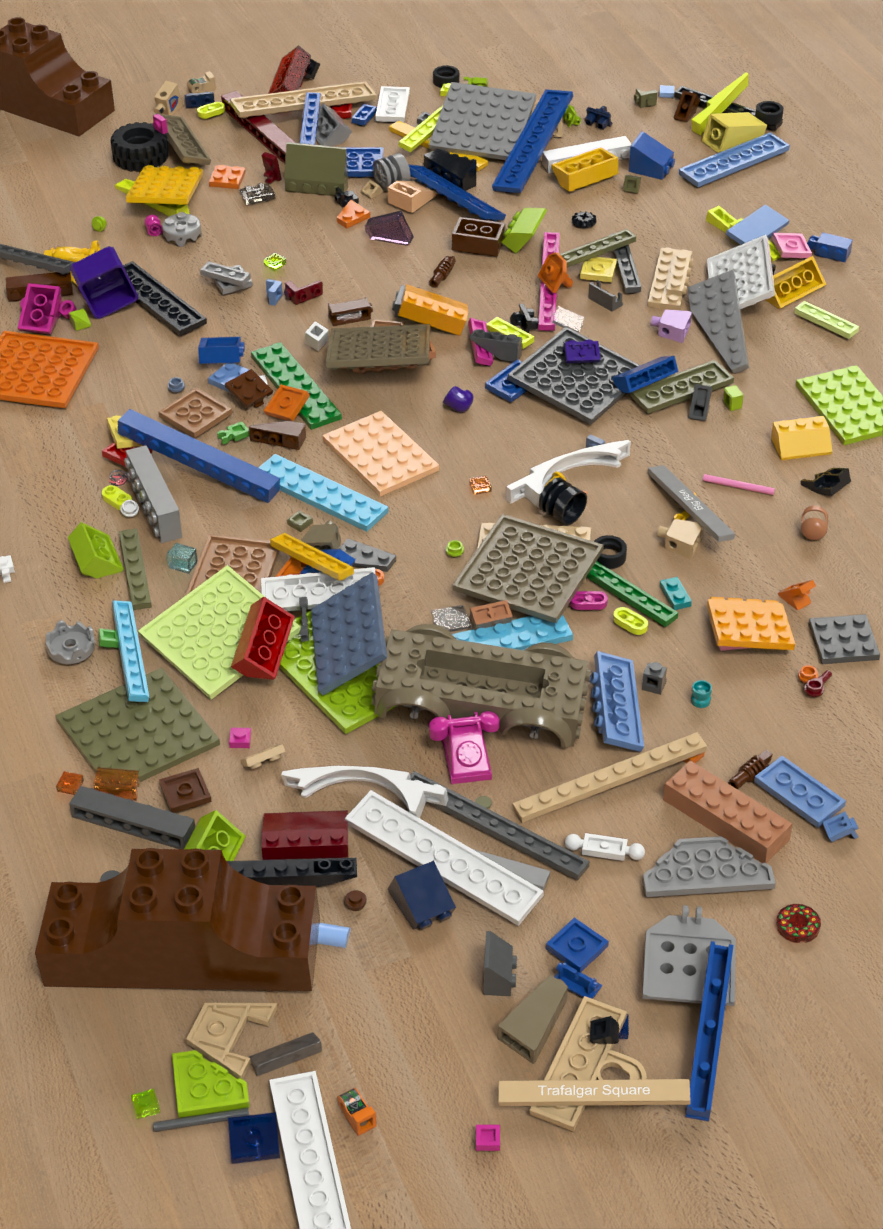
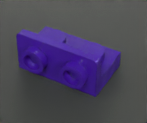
[562,340,601,364]

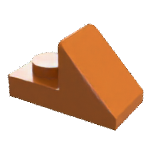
[778,580,816,610]

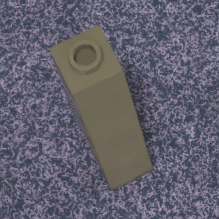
[498,974,568,1064]

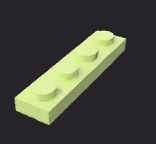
[794,301,859,339]

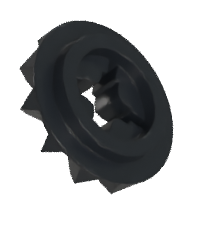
[572,211,597,228]

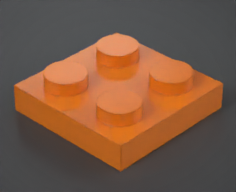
[209,165,246,189]
[264,384,310,421]

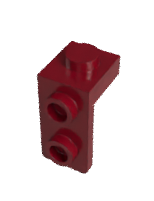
[284,280,323,305]

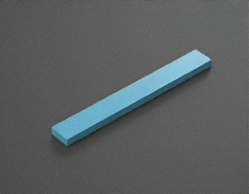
[112,600,149,702]

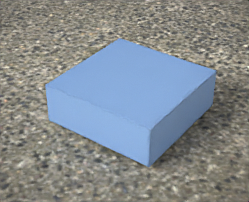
[659,85,674,98]

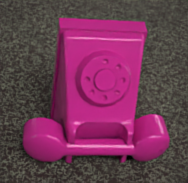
[18,283,77,335]
[429,711,500,784]

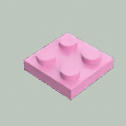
[772,233,812,259]

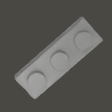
[200,261,251,287]

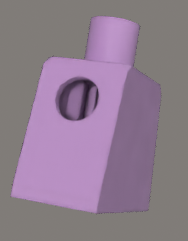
[651,310,692,343]

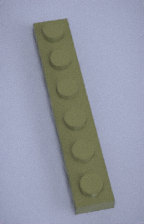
[560,229,636,268]
[119,529,152,610]

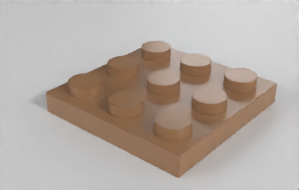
[158,388,232,438]

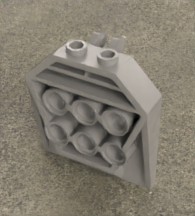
[642,905,736,1006]

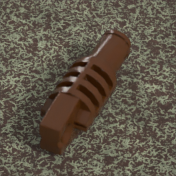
[429,256,456,288]
[728,750,773,789]

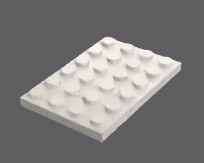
[707,235,775,310]

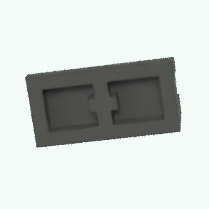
[588,280,623,312]

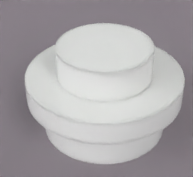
[121,500,139,517]

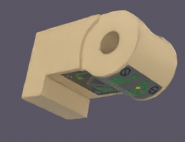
[187,71,216,93]

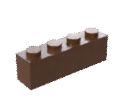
[6,272,73,302]

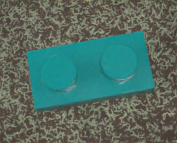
[660,577,692,610]

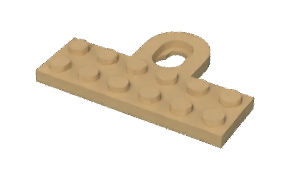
[530,996,647,1132]

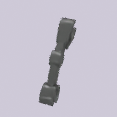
[299,597,309,642]

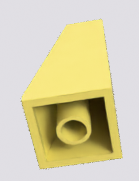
[702,112,767,153]

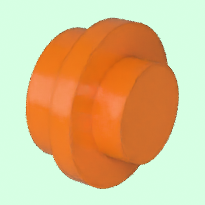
[798,665,818,683]

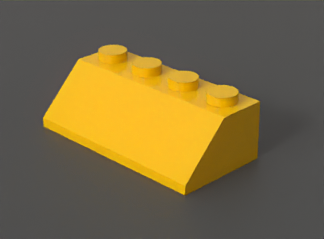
[551,147,619,192]
[765,256,826,309]

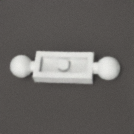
[565,833,645,861]

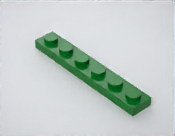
[587,561,678,627]

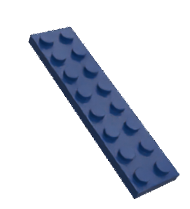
[408,164,506,222]

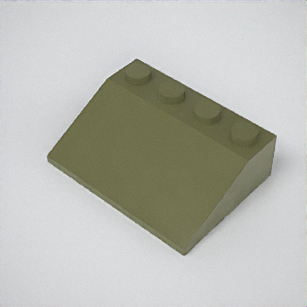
[285,142,348,196]

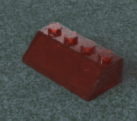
[268,45,311,94]

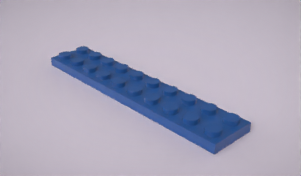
[492,89,573,193]

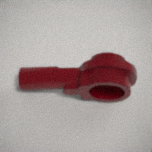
[804,670,832,697]

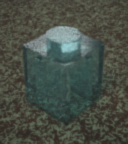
[167,543,197,574]

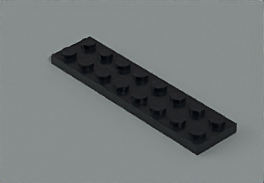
[123,261,207,336]

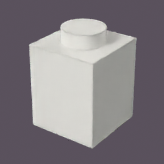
[305,322,328,352]

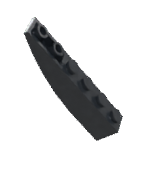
[227,858,357,887]

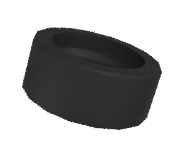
[433,65,460,88]
[755,101,784,125]
[594,535,627,569]

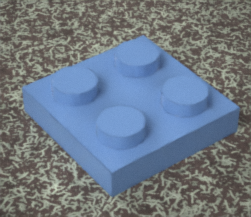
[208,363,256,393]

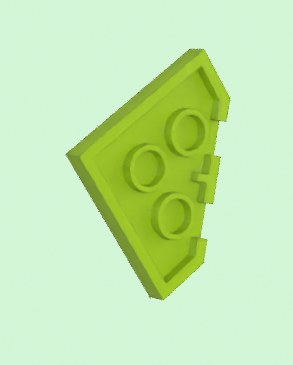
[172,1050,250,1118]

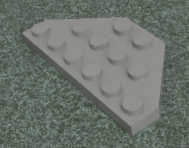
[643,836,776,897]

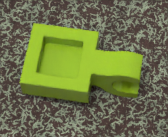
[463,77,488,87]

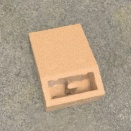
[388,181,438,213]

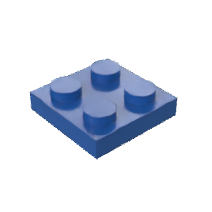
[546,917,609,973]

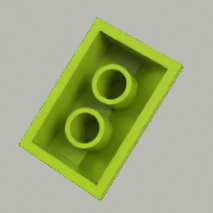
[502,208,547,254]
[68,522,124,579]
[184,810,246,861]

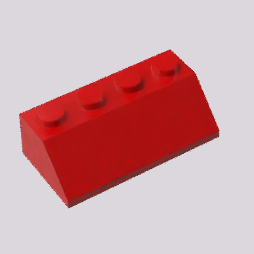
[231,597,295,680]

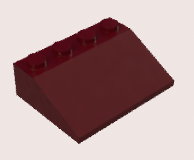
[262,810,349,860]

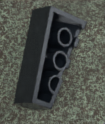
[423,149,477,191]

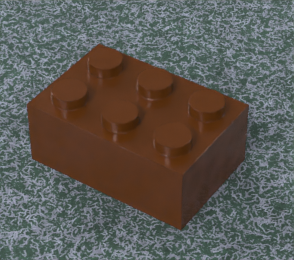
[452,217,505,256]

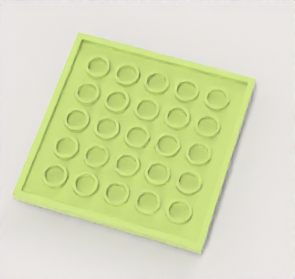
[138,565,301,700]

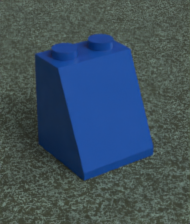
[629,131,675,180]

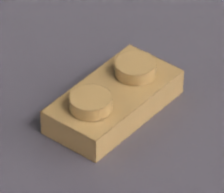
[240,744,286,769]

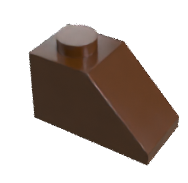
[674,91,700,122]

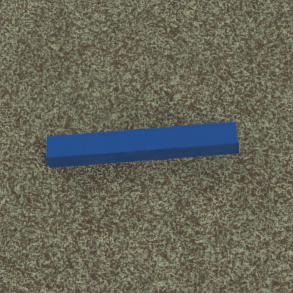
[685,941,734,1122]

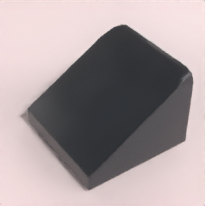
[590,1016,619,1044]

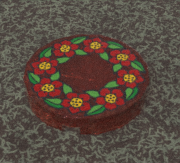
[776,904,821,943]

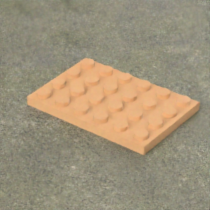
[323,411,439,497]

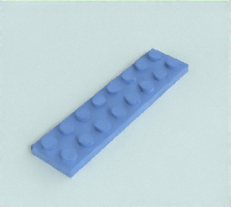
[679,132,790,187]

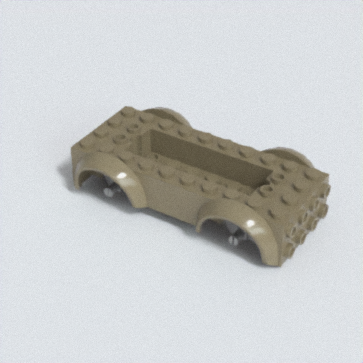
[372,624,590,748]

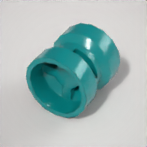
[691,680,712,708]

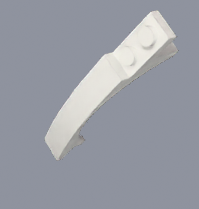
[506,440,631,508]
[281,766,448,818]

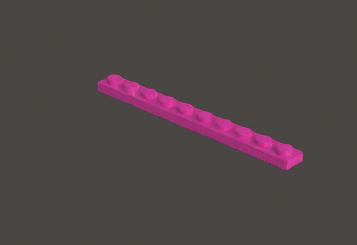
[538,232,560,331]

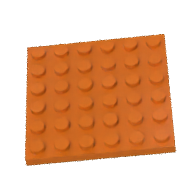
[0,331,99,409]

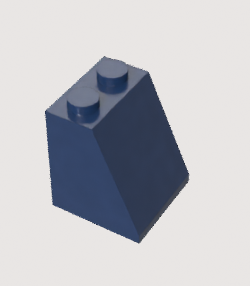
[388,860,456,930]

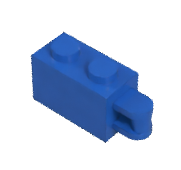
[807,232,853,262]

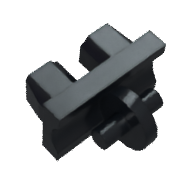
[510,304,539,333]

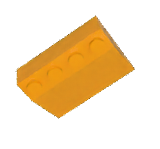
[398,284,468,336]

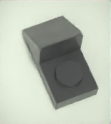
[689,384,712,421]

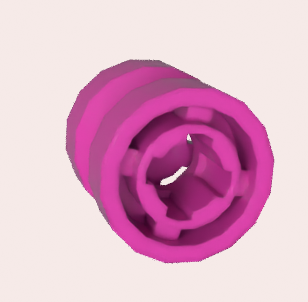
[144,215,162,236]

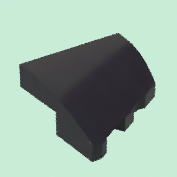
[801,468,851,496]

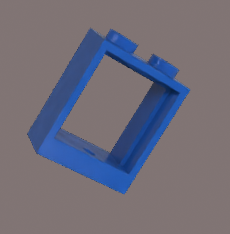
[198,337,245,364]

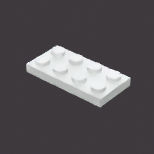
[376,86,410,122]

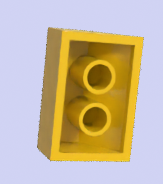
[771,416,832,460]

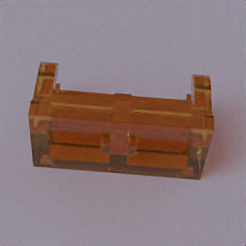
[94,767,140,801]

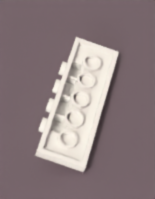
[261,567,376,611]

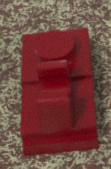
[261,152,282,184]

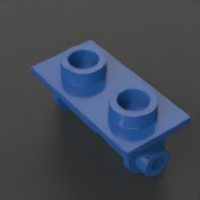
[555,962,602,999]

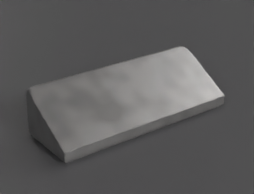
[249,1032,322,1076]

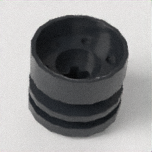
[539,477,587,525]

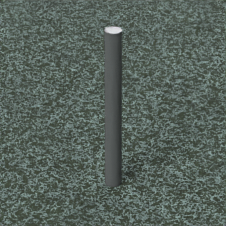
[153,1108,249,1132]

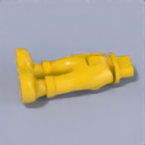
[44,240,100,262]

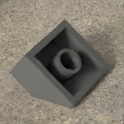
[484,931,517,996]

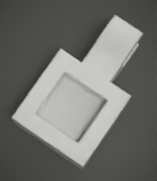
[0,555,15,583]

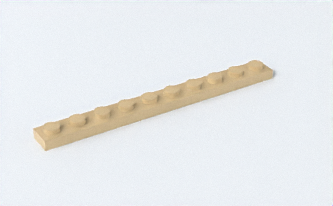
[513,732,707,823]

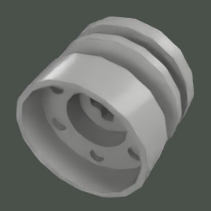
[373,153,411,191]

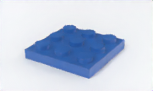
[343,147,384,178]

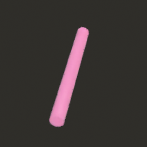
[703,474,775,495]

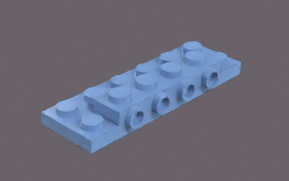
[589,651,644,752]

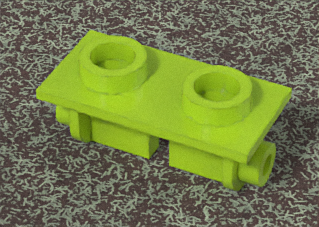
[562,104,581,127]

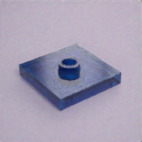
[228,1112,280,1164]

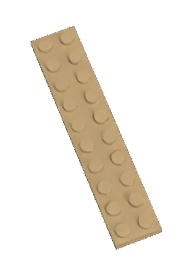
[230,81,376,118]

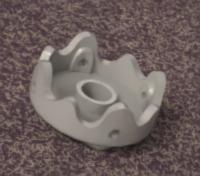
[162,212,202,247]
[45,620,95,664]

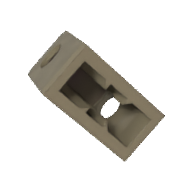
[301,521,341,550]

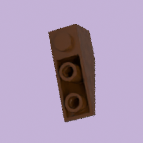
[249,421,306,450]

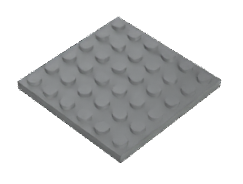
[429,82,536,160]

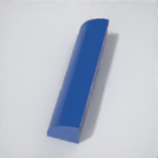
[612,356,679,393]

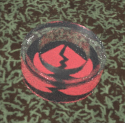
[109,470,127,486]

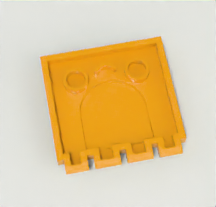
[707,596,795,650]

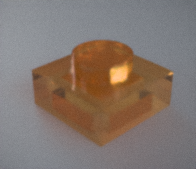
[56,771,84,795]

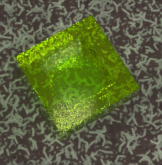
[264,253,286,270]
[131,1088,161,1120]

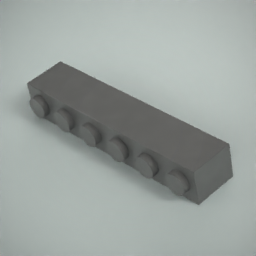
[69,786,195,849]

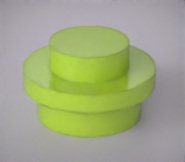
[91,216,107,232]
[446,540,464,557]

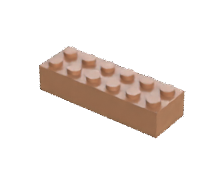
[663,760,792,863]

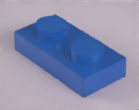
[352,104,377,126]

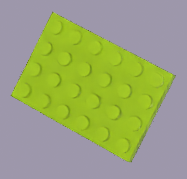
[796,365,883,445]

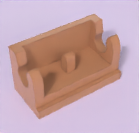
[469,600,513,630]

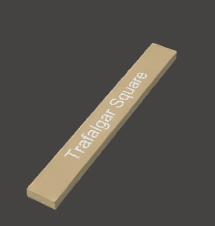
[498,1079,690,1106]

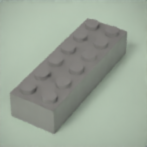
[124,445,182,543]

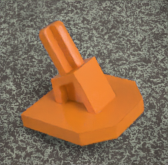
[537,252,573,293]

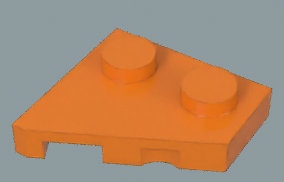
[337,200,370,229]

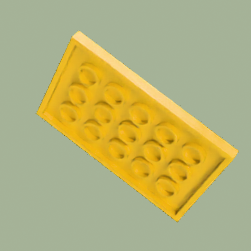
[126,165,203,205]

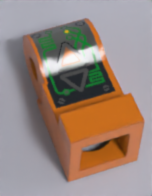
[337,1088,377,1136]

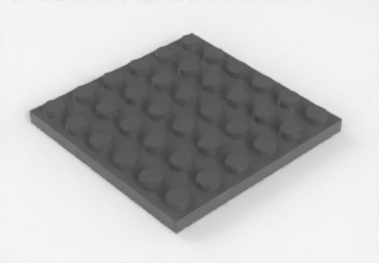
[507,327,640,425]

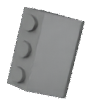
[316,103,352,146]

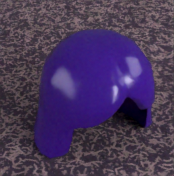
[443,386,473,413]

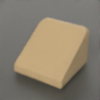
[361,180,384,198]

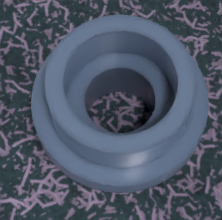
[168,377,185,393]

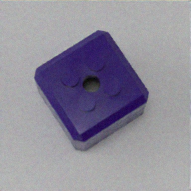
[70,246,138,319]

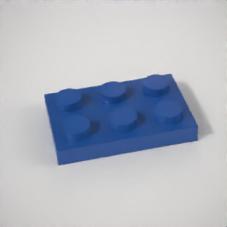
[485,359,527,402]

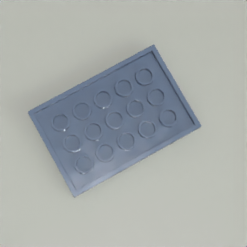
[311,572,387,695]

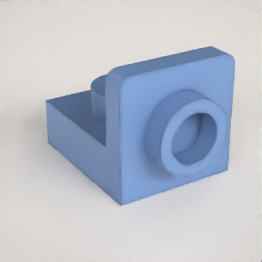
[266,279,283,306]
[822,811,859,842]

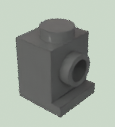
[642,662,667,695]

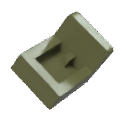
[634,89,657,108]

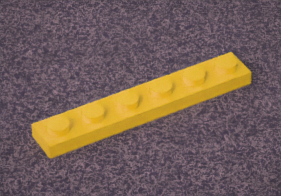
[270,533,354,581]

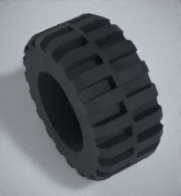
[110,122,169,172]

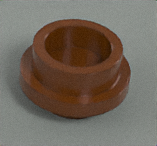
[345,890,367,911]

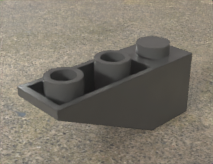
[469,329,522,362]

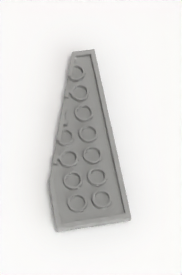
[687,270,750,374]

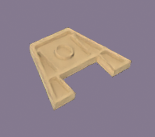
[186,1003,277,1079]

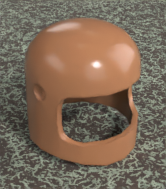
[801,505,828,540]

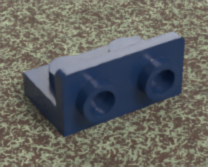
[184,92,215,109]

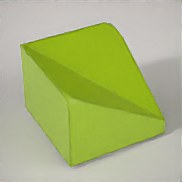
[69,309,91,331]
[723,385,743,411]

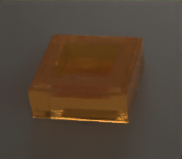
[469,476,492,495]

